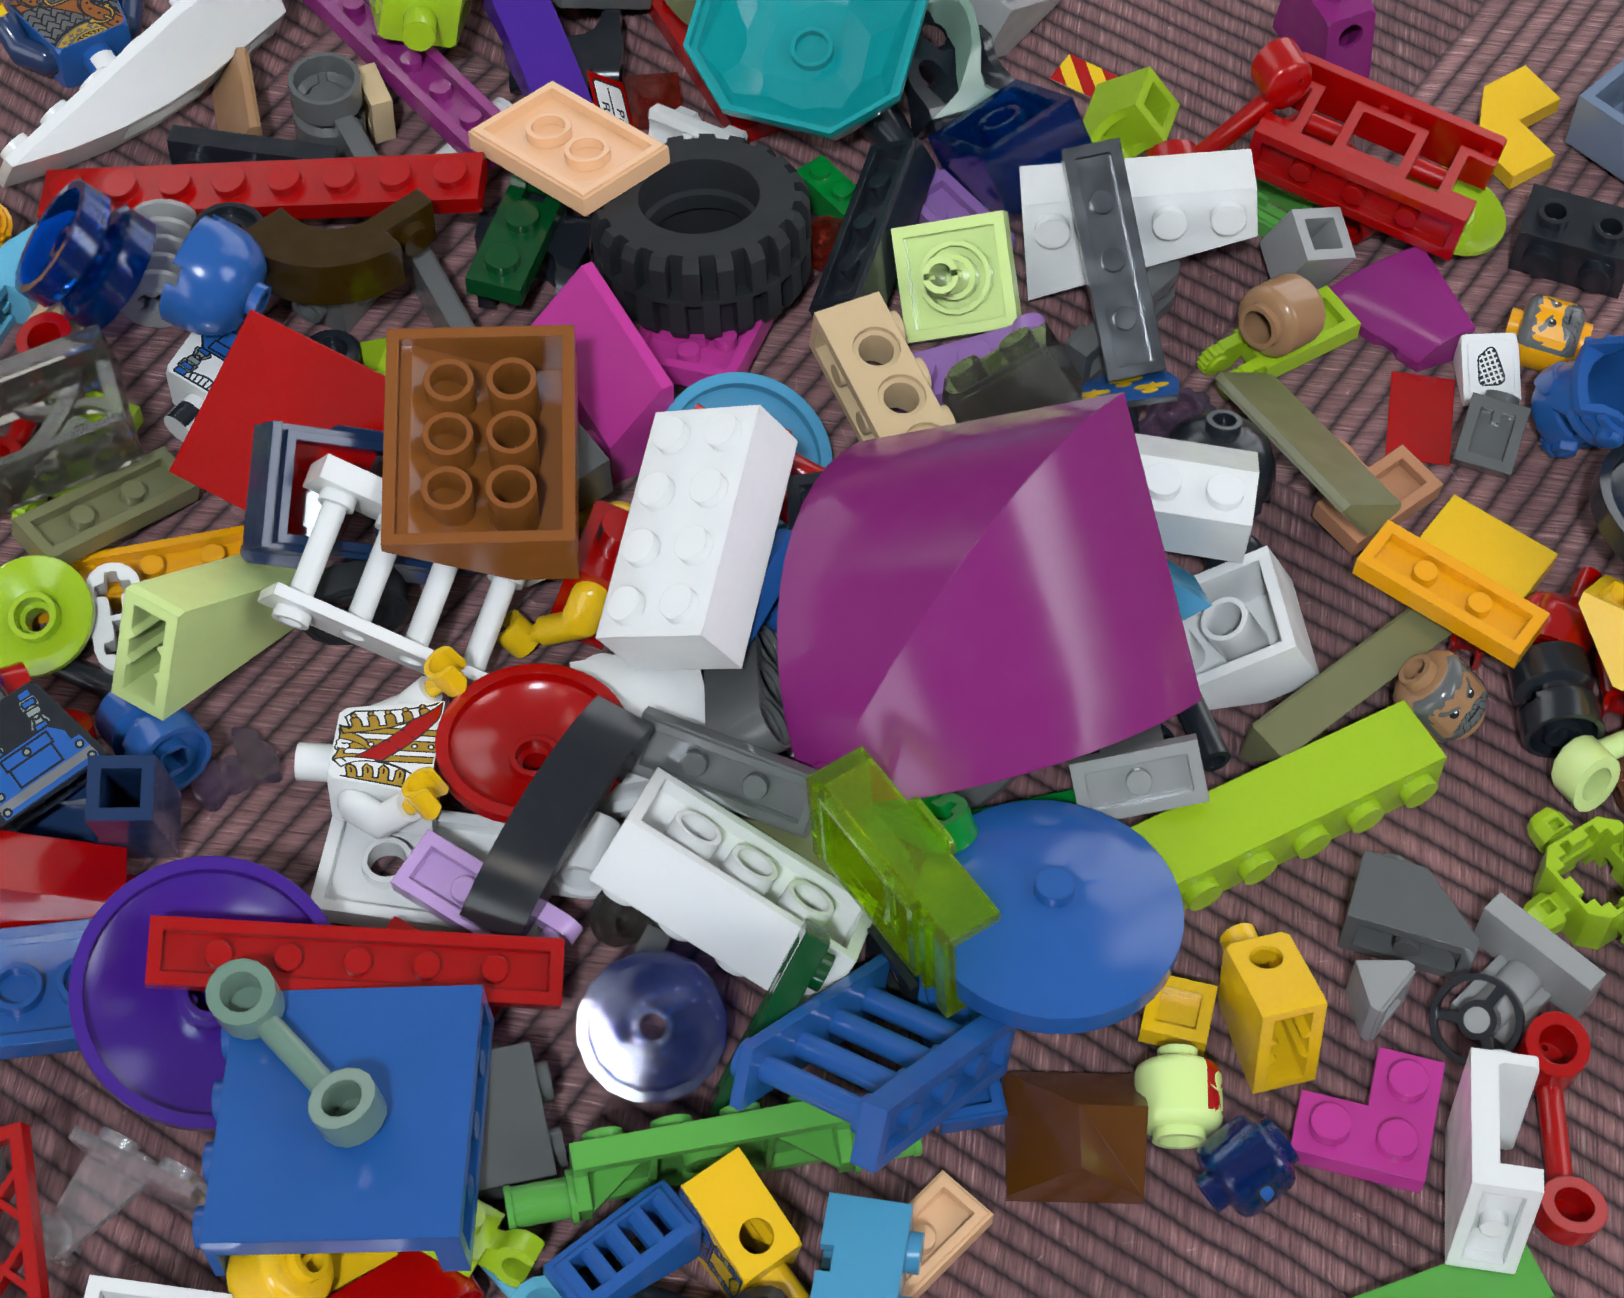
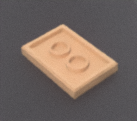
[468,81,670,217]

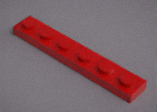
[145,915,565,1010]

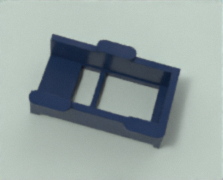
[240,420,475,585]

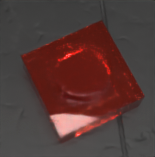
[623,72,682,130]

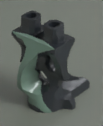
[904,0,1024,159]

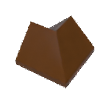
[1003,1071,1148,1204]

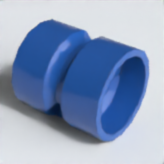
[95,691,212,790]

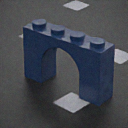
[0,755,182,858]

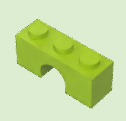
[1072,66,1180,158]

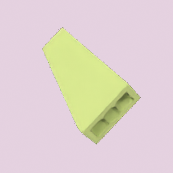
[111,554,296,721]

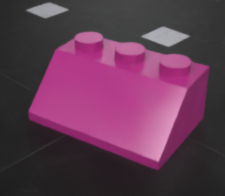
[531,261,674,484]

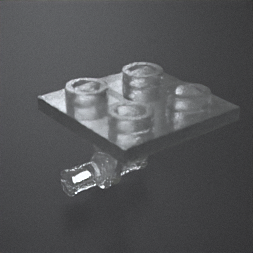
[40,1126,207,1266]

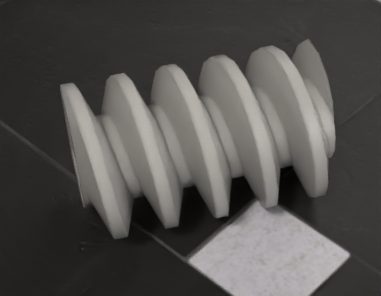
[118,199,198,328]

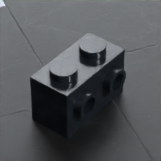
[1508,183,1624,299]

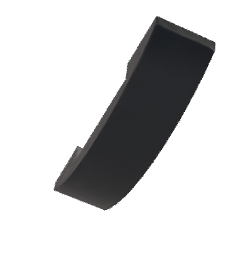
[459,695,655,936]

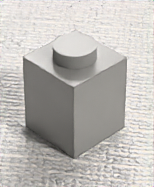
[1259,207,1356,290]

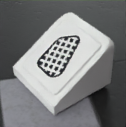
[1453,333,1521,406]

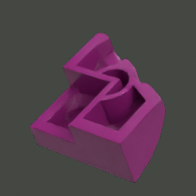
[1329,247,1476,372]

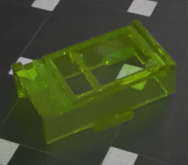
[806,746,1001,1019]

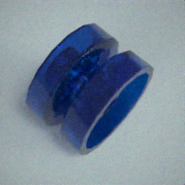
[15,179,156,333]
[577,950,727,1103]

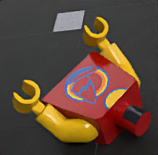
[496,500,631,658]

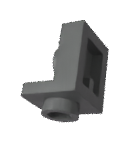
[1451,390,1531,480]

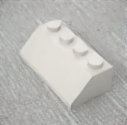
[1135,433,1259,563]
[589,767,879,1008]

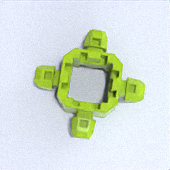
[1523,807,1624,950]

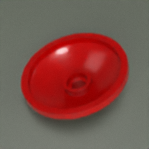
[435,663,624,823]

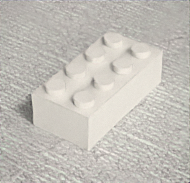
[595,405,798,671]

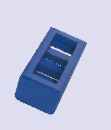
[543,1180,702,1298]

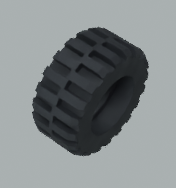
[590,134,813,339]

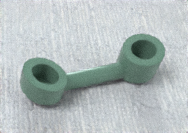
[205,958,387,1148]

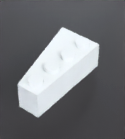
[1019,149,1258,301]

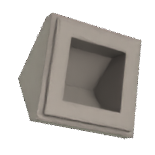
[1345,960,1416,1042]

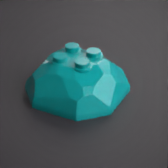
[683,0,929,141]

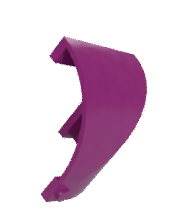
[777,392,1202,812]

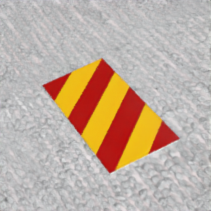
[1050,54,1119,98]

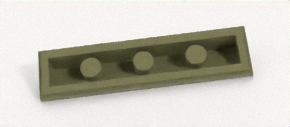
[1215,372,1401,537]
[1239,607,1453,762]

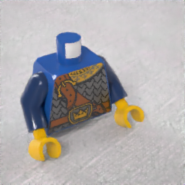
[0,0,145,88]

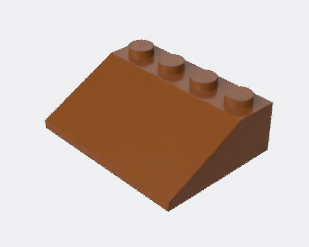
[381,325,579,580]

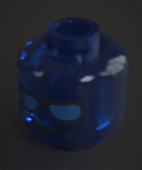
[1194,1114,1300,1218]

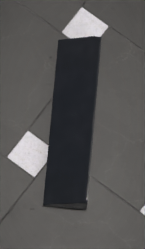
[808,137,936,316]

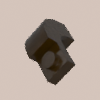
[245,188,437,305]

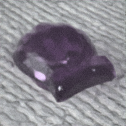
[1139,387,1217,438]

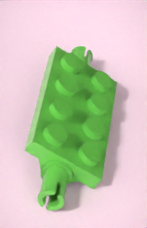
[502,1096,922,1230]

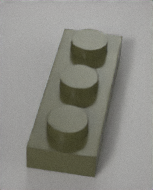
[11,446,200,564]

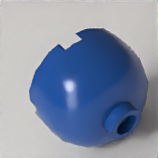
[159,214,272,336]

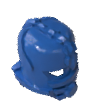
[1531,334,1624,459]

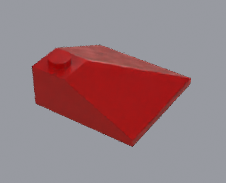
[169,309,385,541]

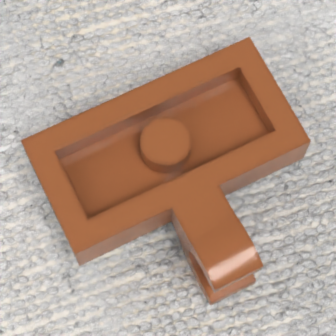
[1312,439,1444,556]

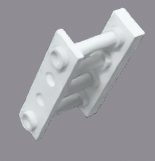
[257,453,546,698]

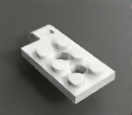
[311,810,621,937]

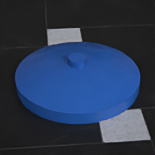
[915,800,1184,1034]

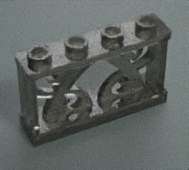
[0,323,144,515]

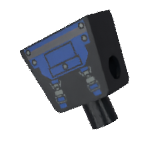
[0,680,108,832]

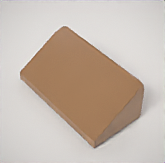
[212,47,263,136]

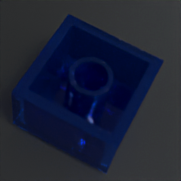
[928,79,1092,215]

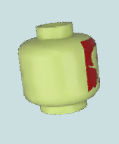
[1134,1044,1223,1149]

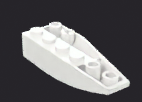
[0,0,286,188]

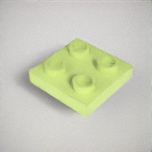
[891,210,1022,344]

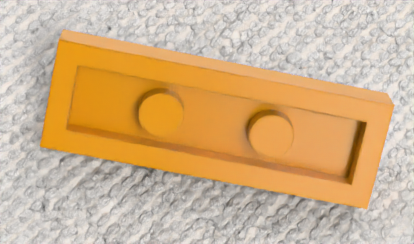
[1352,520,1550,668]

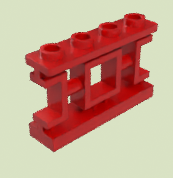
[1248,52,1507,261]

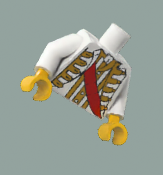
[294,646,467,839]

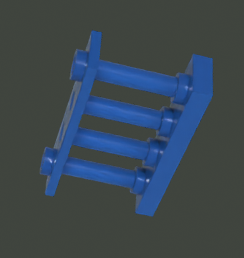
[729,954,1016,1174]

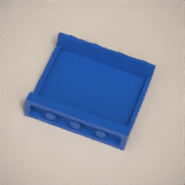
[192,985,494,1276]

